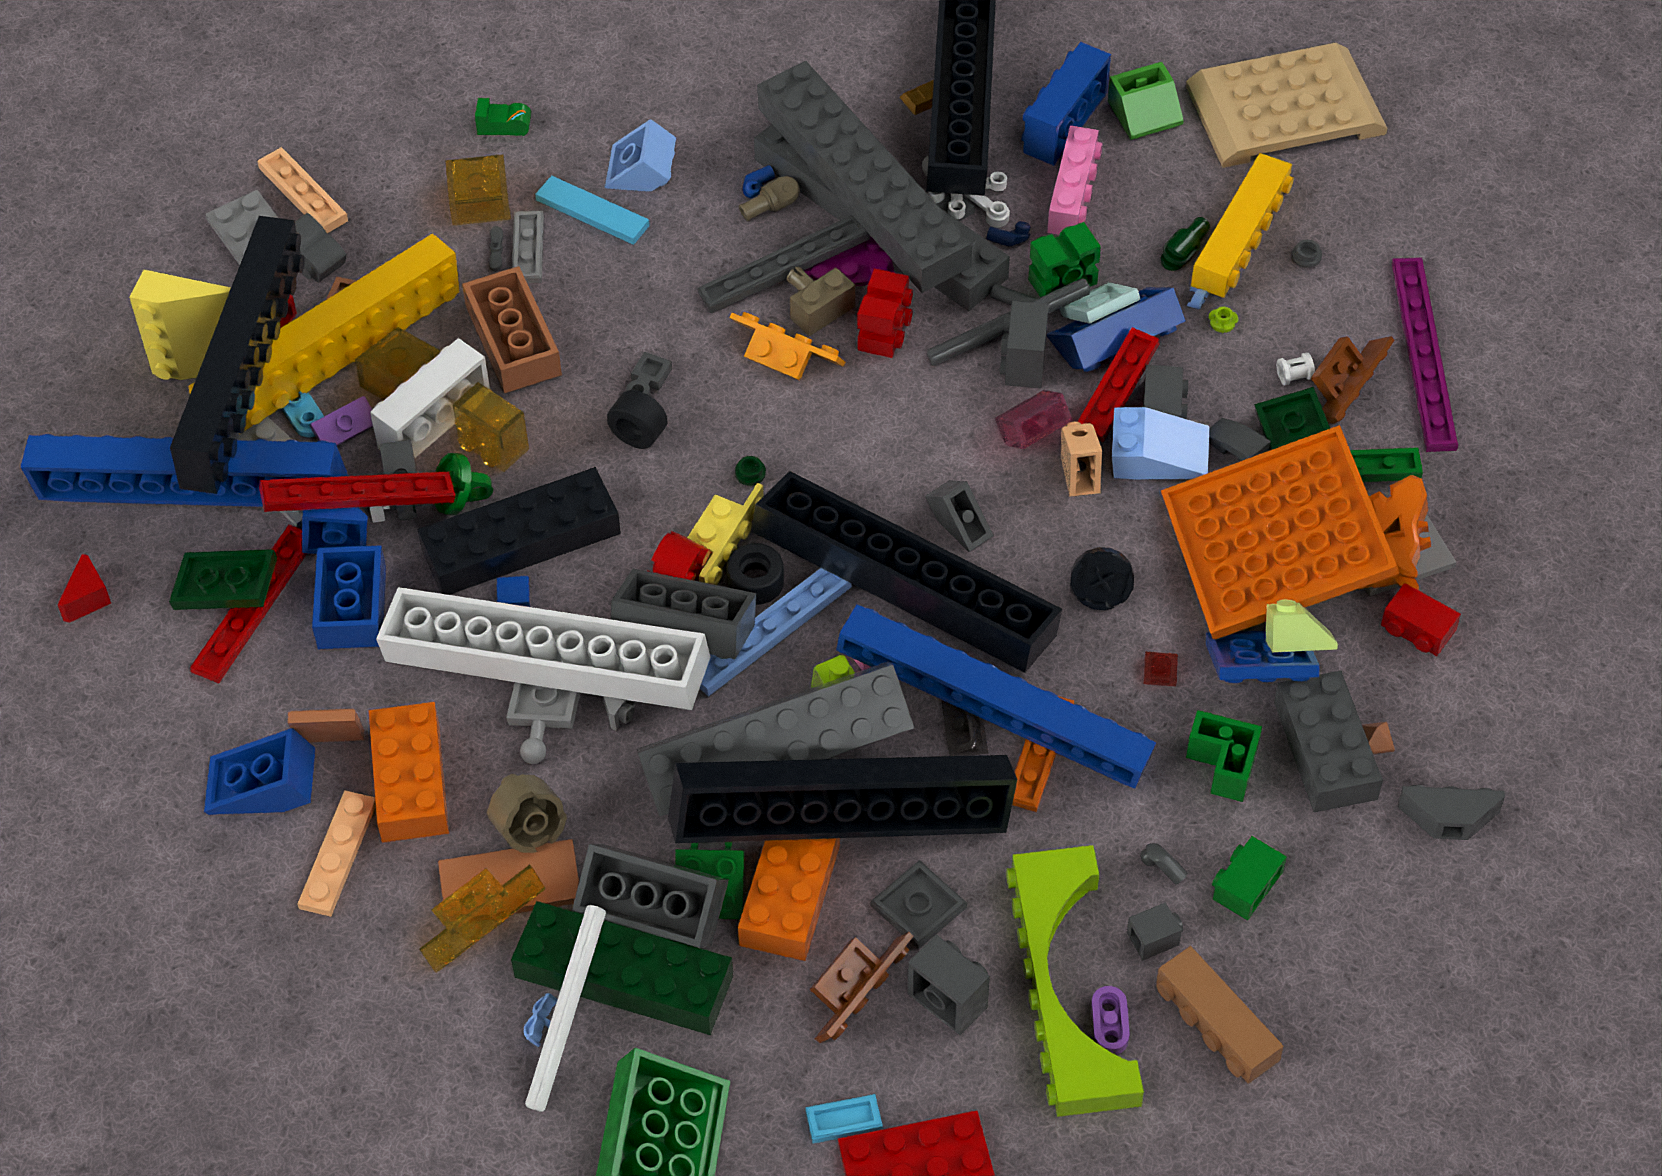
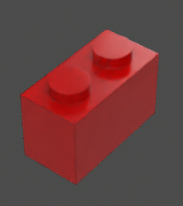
[1381,583,1461,656]

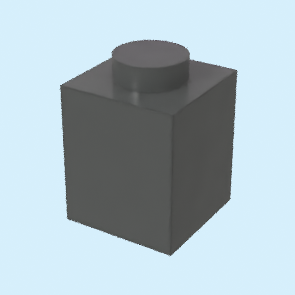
[1127,902,1183,961]

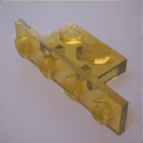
[419,864,546,973]

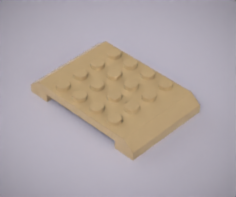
[1186,43,1387,168]

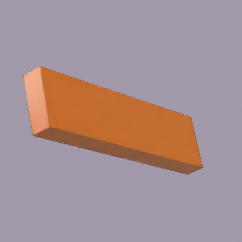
[1012,696,1074,812]

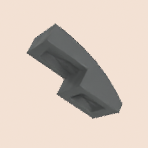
[1209,418,1271,461]

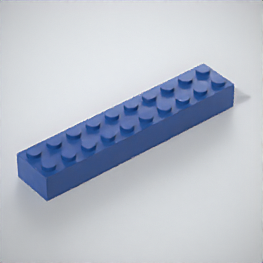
[21,434,349,507]

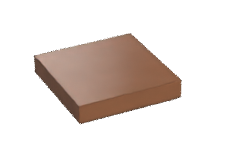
[288,709,365,742]

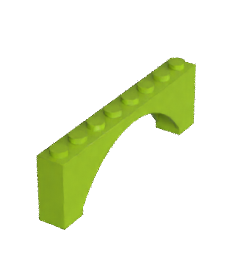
[1006,845,1144,1117]

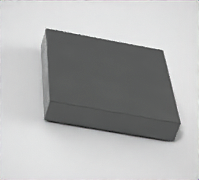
[871,860,967,949]

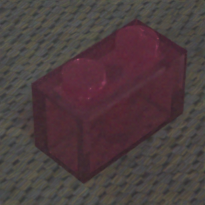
[995,390,1073,449]

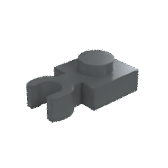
[626,352,672,396]

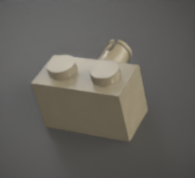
[787,267,855,336]

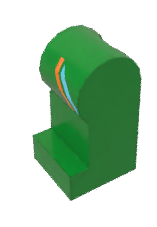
[475,98,532,136]

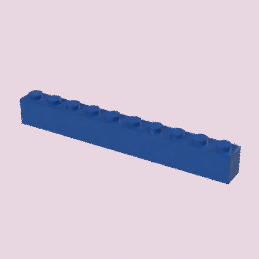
[836,604,1156,789]

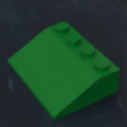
[596,1048,730,1176]

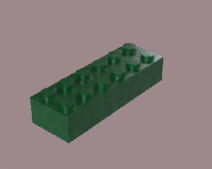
[511,901,734,1035]

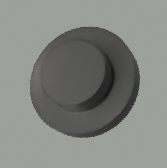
[1292,239,1322,267]

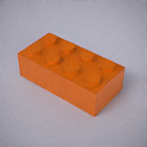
[369,702,449,843]
[738,838,840,961]

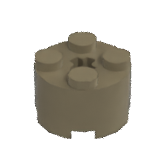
[486,774,567,853]

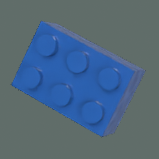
[312,545,386,649]

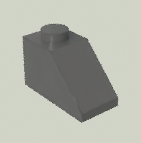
[925,480,994,552]

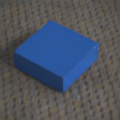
[497,576,530,607]

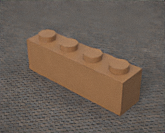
[1156,946,1284,1084]

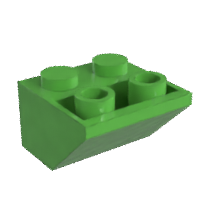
[1107,62,1184,140]

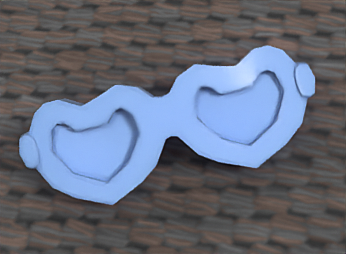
[1187,286,1209,309]
[524,993,558,1047]

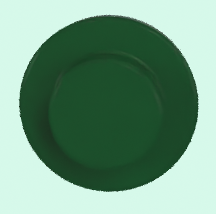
[735,456,766,486]

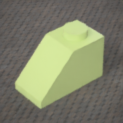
[1266,599,1338,653]

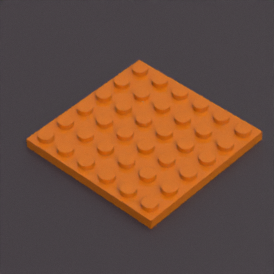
[1161,425,1399,640]

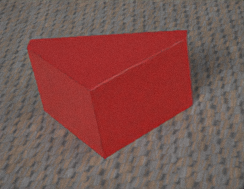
[57,554,112,623]

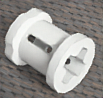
[1276,352,1315,386]

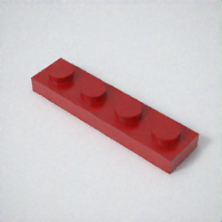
[1077,327,1160,442]

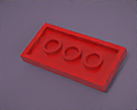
[838,1110,995,1176]

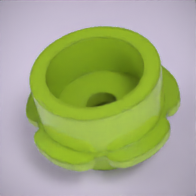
[1208,307,1238,333]

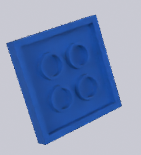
[1206,631,1320,683]

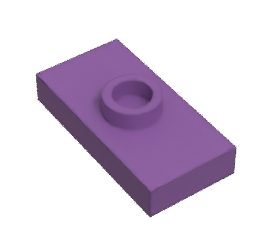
[310,396,373,446]

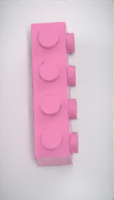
[1047,126,1103,234]

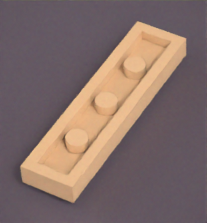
[257,147,348,233]
[298,790,376,917]

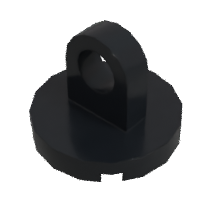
[1070,547,1134,610]

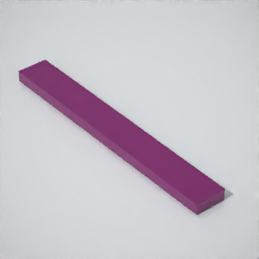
[1392,257,1458,452]

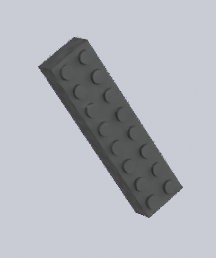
[637,661,914,817]

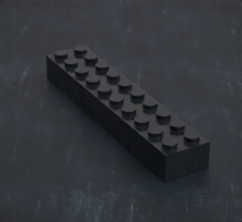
[926,0,996,196]
[170,216,305,494]
[752,471,1063,673]
[668,755,1018,843]

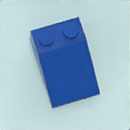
[204,728,315,815]

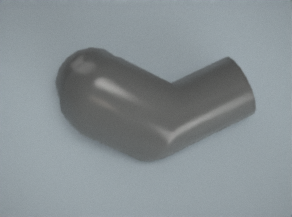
[1140,843,1188,885]

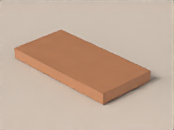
[438,839,579,925]

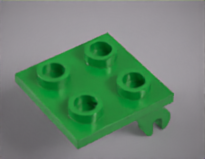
[675,842,744,919]

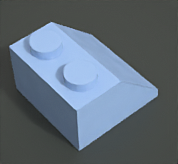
[605,119,676,191]

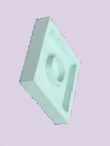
[1059,283,1141,324]

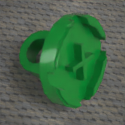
[435,453,493,516]

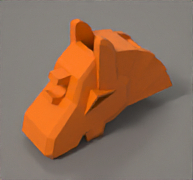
[1359,475,1431,590]

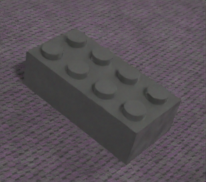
[611,568,756,659]
[1274,670,1383,813]
[572,844,729,948]

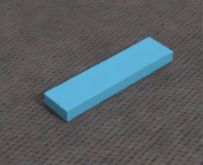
[535,175,650,245]

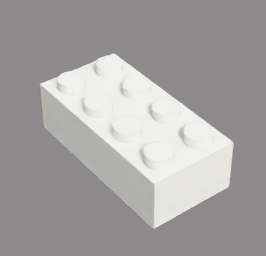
[370,338,491,458]

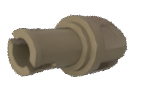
[738,176,800,222]

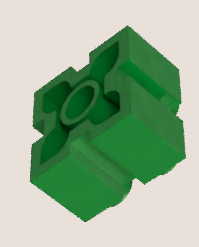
[1028,222,1101,297]

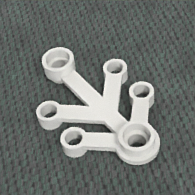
[922,156,1010,228]

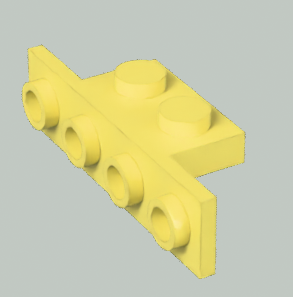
[687,483,764,585]

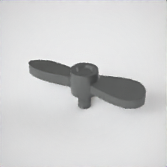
[489,226,504,272]

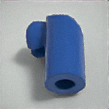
[742,165,775,199]

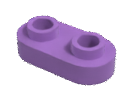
[1091,986,1130,1055]

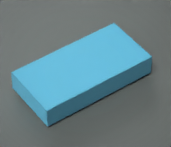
[805,1094,883,1143]

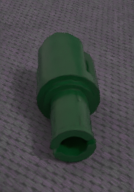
[1160,217,1210,271]

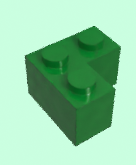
[1186,710,1262,802]

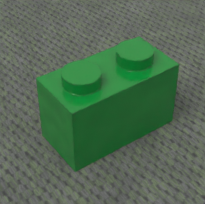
[1212,836,1287,921]

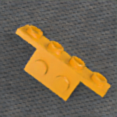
[729,312,846,380]

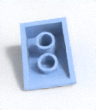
[1112,407,1209,479]

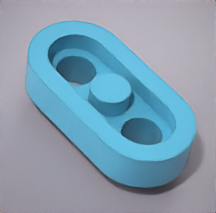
[282,391,324,438]

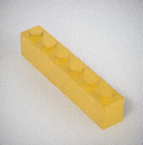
[1191,153,1294,298]

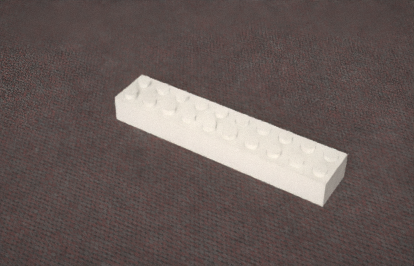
[376,587,711,710]

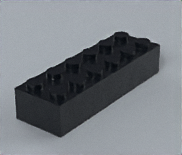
[417,467,621,595]

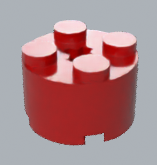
[647,531,711,582]

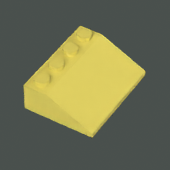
[129,270,231,380]

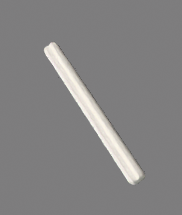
[525,905,606,1111]

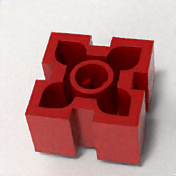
[857,268,913,358]

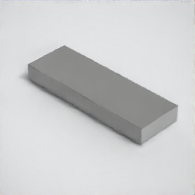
[512,211,544,283]

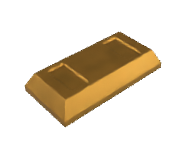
[899,79,934,115]

